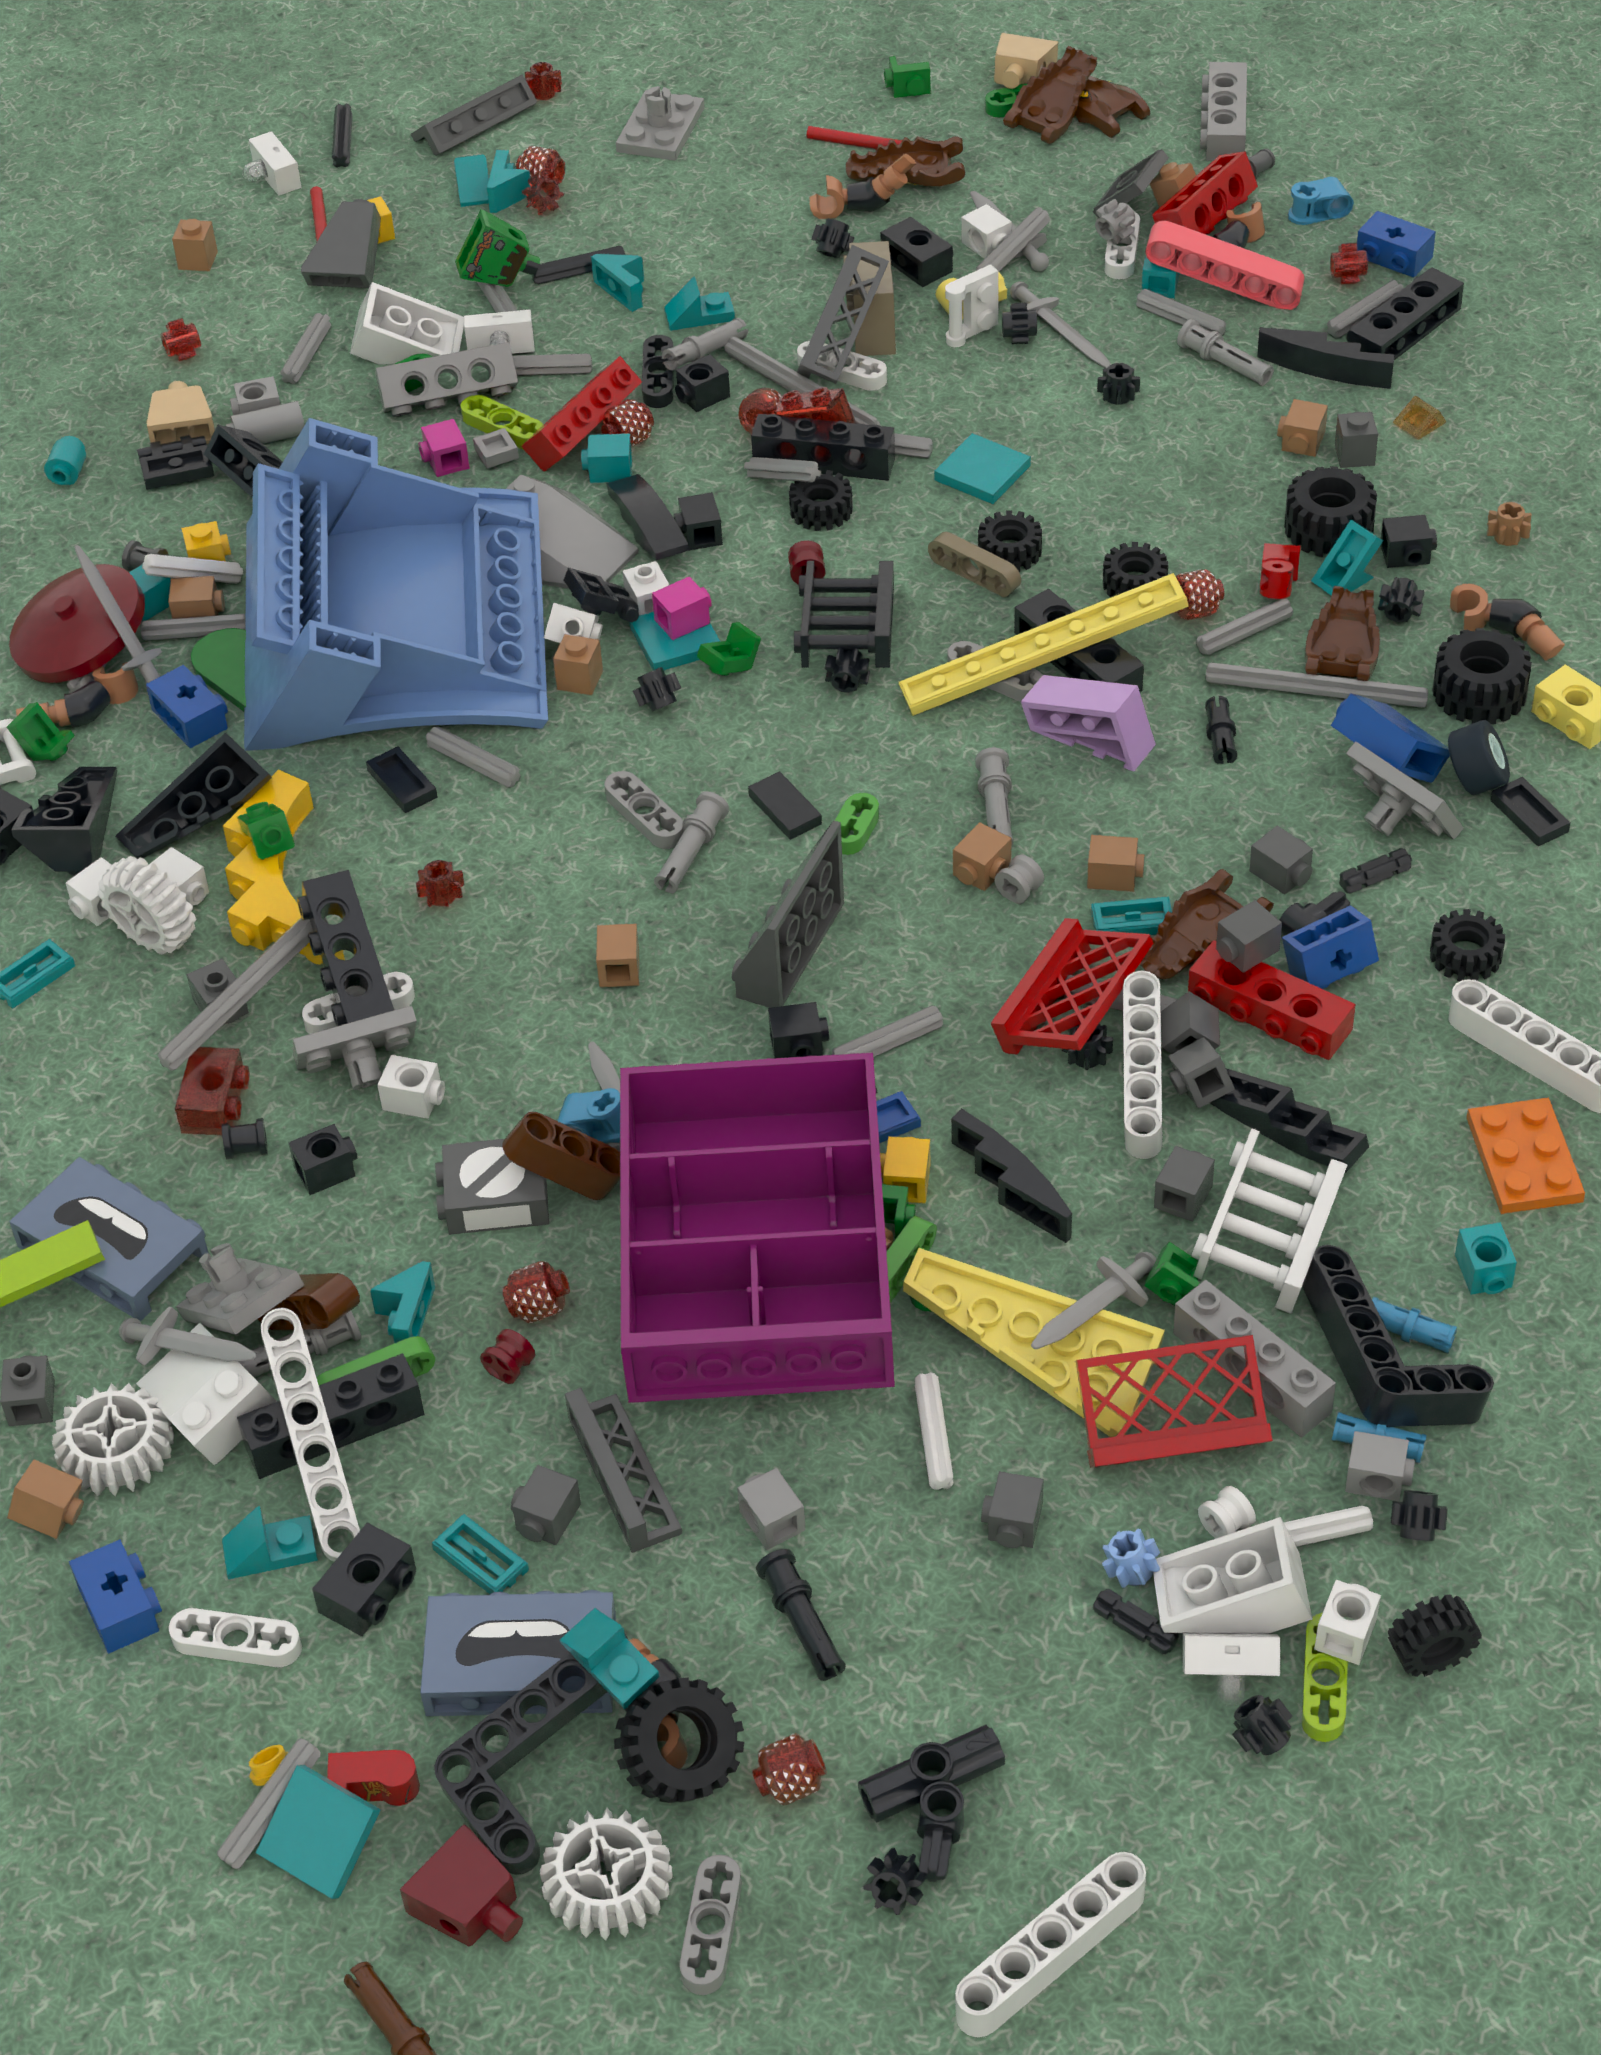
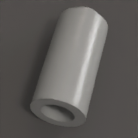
[225,401,304,444]

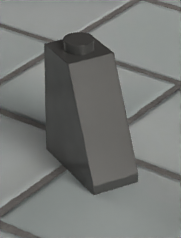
[301,199,381,288]

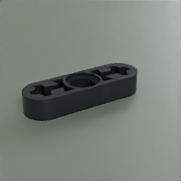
[642,335,674,408]

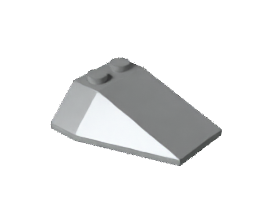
[506,475,639,588]

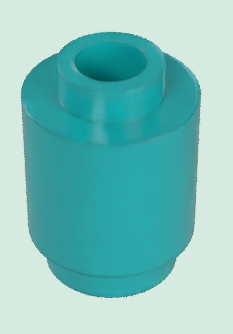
[44,436,86,485]

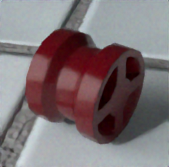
[788,540,826,585]
[480,1329,536,1384]

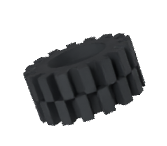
[789,470,853,531]
[978,510,1042,572]
[1103,542,1168,597]
[1430,909,1505,981]
[1388,1595,1482,1677]

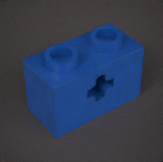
[1356,211,1436,278]
[146,665,228,749]
[1282,905,1379,989]
[69,1539,162,1654]

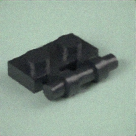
[137,435,215,490]
[563,567,639,623]

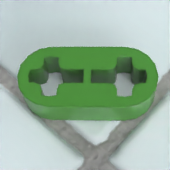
[835,793,879,855]

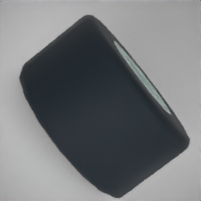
[1448,720,1510,795]

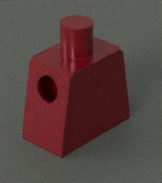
[400,1824,523,1946]

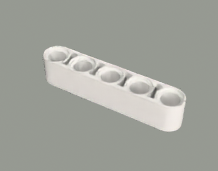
[1123,971,1162,1159]
[1449,979,1601,1113]
[955,1852,1146,2037]

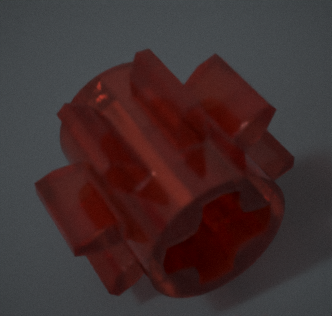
[525,62,562,100]
[522,172,564,215]
[1330,243,1368,285]
[160,318,201,362]
[415,860,465,907]

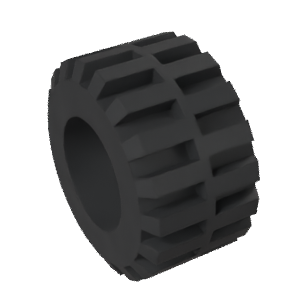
[1284,466,1377,557]
[1432,628,1532,724]
[614,1677,744,1803]

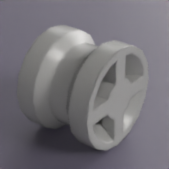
[995,854,1044,904]

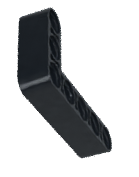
[1303,1245,1494,1427]
[434,1634,628,1875]

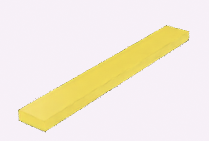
[899,573,1189,716]

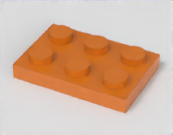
[1467,1097,1585,1214]

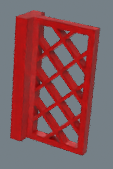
[991,918,1154,1055]
[1075,1335,1273,1468]

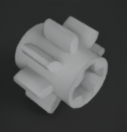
[1095,199,1135,244]

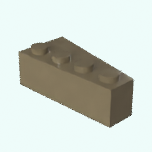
[843,241,896,356]

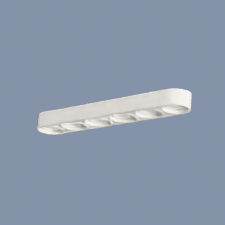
[261,1308,360,1562]

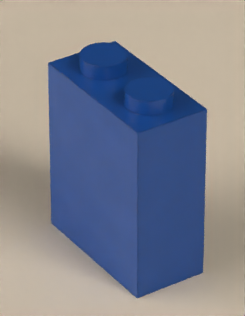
[1330,693,1450,783]

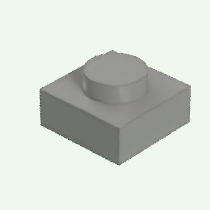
[473,428,519,468]

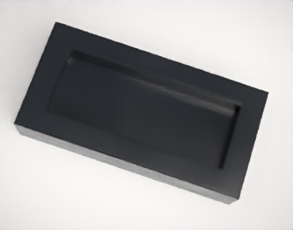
[366,746,438,813]
[748,771,822,840]
[1490,776,1571,847]

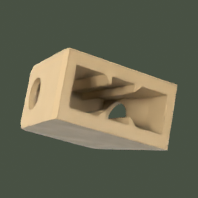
[994,33,1059,89]
[147,381,215,444]

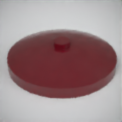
[9,564,145,683]

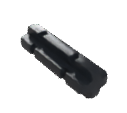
[1339,848,1412,894]
[1093,1589,1179,1654]

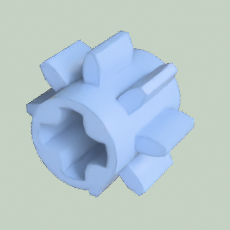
[1102,1529,1160,1588]

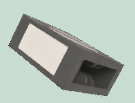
[435,1139,549,1235]

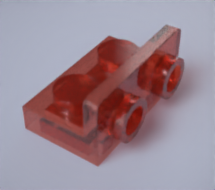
[771,387,856,423]

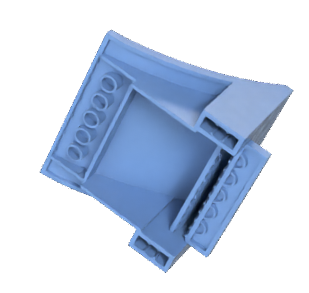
[244,418,548,751]

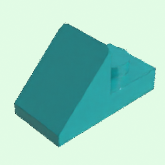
[487,150,532,213]
[454,154,489,207]
[591,254,644,312]
[664,276,735,331]
[1311,520,1383,596]
[370,1261,435,1343]
[222,1506,318,1580]
[560,1608,660,1709]

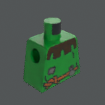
[455,209,540,287]

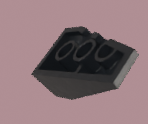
[115,733,272,859]
[12,767,117,875]

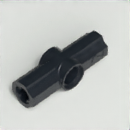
[858,1725,1005,1823]

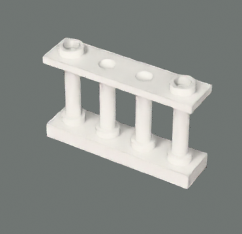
[1191,1129,1347,1314]

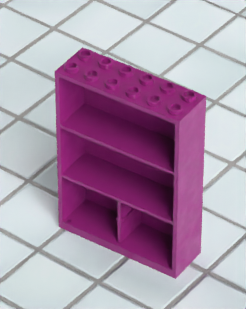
[620,1052,895,1403]

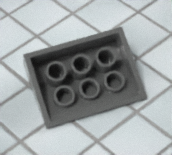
[732,820,844,1008]

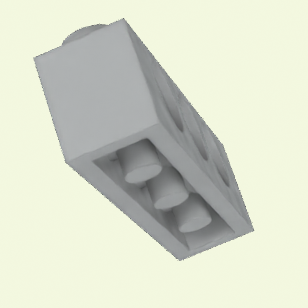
[1200,62,1247,161]
[375,342,518,416]
[1173,1280,1336,1438]

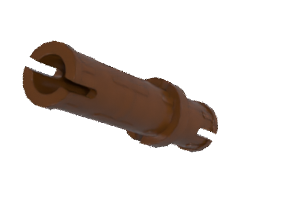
[344,1961,437,2055]

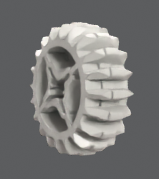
[98,856,196,955]
[52,1383,174,1497]
[540,1808,673,1941]

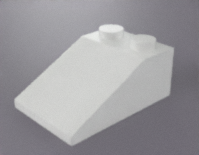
[350,282,464,364]
[136,1323,277,1465]
[1153,1517,1312,1634]

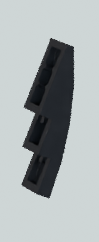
[1257,327,1394,389]
[606,474,690,560]
[1210,1068,1369,1173]
[951,1108,1072,1243]

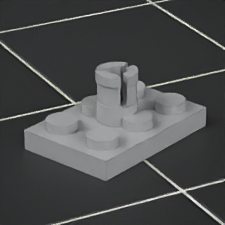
[616,86,705,161]
[1346,741,1464,839]
[293,1006,417,1090]
[176,1243,304,1335]

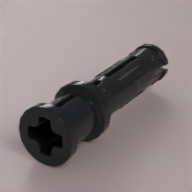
[756,1549,846,1681]

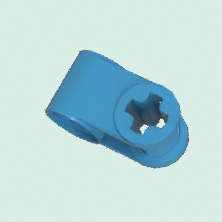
[1288,177,1354,225]
[557,1088,620,1143]

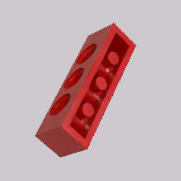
[1152,151,1258,235]
[521,356,642,472]
[1188,940,1356,1060]

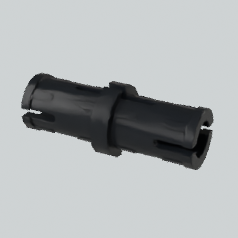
[1205,696,1237,764]

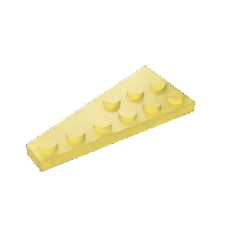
[903,1248,1165,1437]

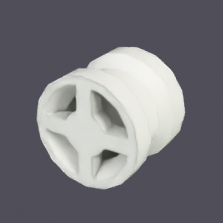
[1198,1486,1256,1539]

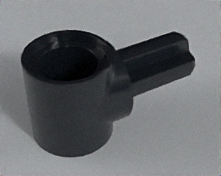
[1279,891,1350,936]
[917,1781,964,1882]

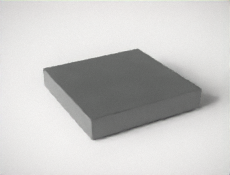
[1093,149,1169,218]

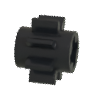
[811,218,855,259]
[1002,303,1037,344]
[1097,363,1140,405]
[1378,577,1425,623]
[824,647,870,693]
[633,667,681,712]
[1062,1024,1113,1070]
[1391,1490,1448,1541]
[1232,1695,1292,1755]
[863,1848,927,1915]

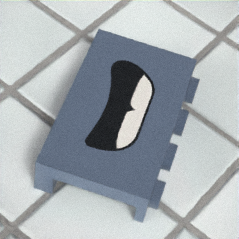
[9,1157,209,1321]
[420,1590,616,1716]

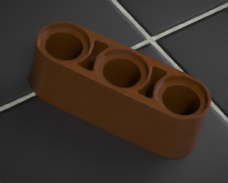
[502,1112,620,1200]
[258,1273,360,1330]

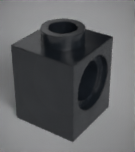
[675,354,730,412]
[288,1124,358,1195]

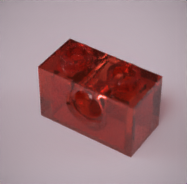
[175,1047,250,1135]

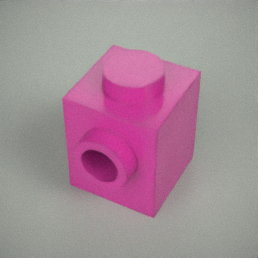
[418,419,470,477]
[652,576,712,640]

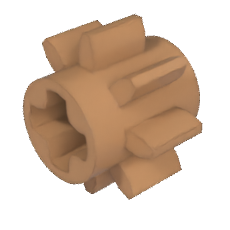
[1487,502,1532,546]

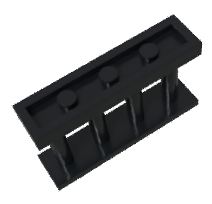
[794,561,894,668]

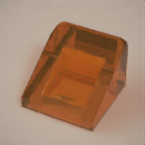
[1393,396,1446,440]

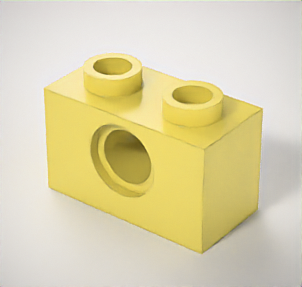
[1531,664,1601,749]

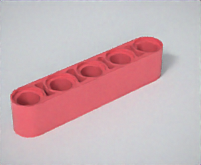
[1145,221,1305,310]

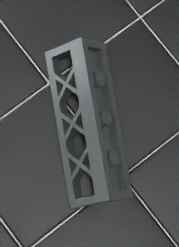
[411,74,537,156]
[797,245,889,384]
[565,1388,682,1553]

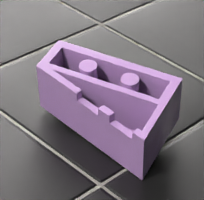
[1021,675,1156,772]

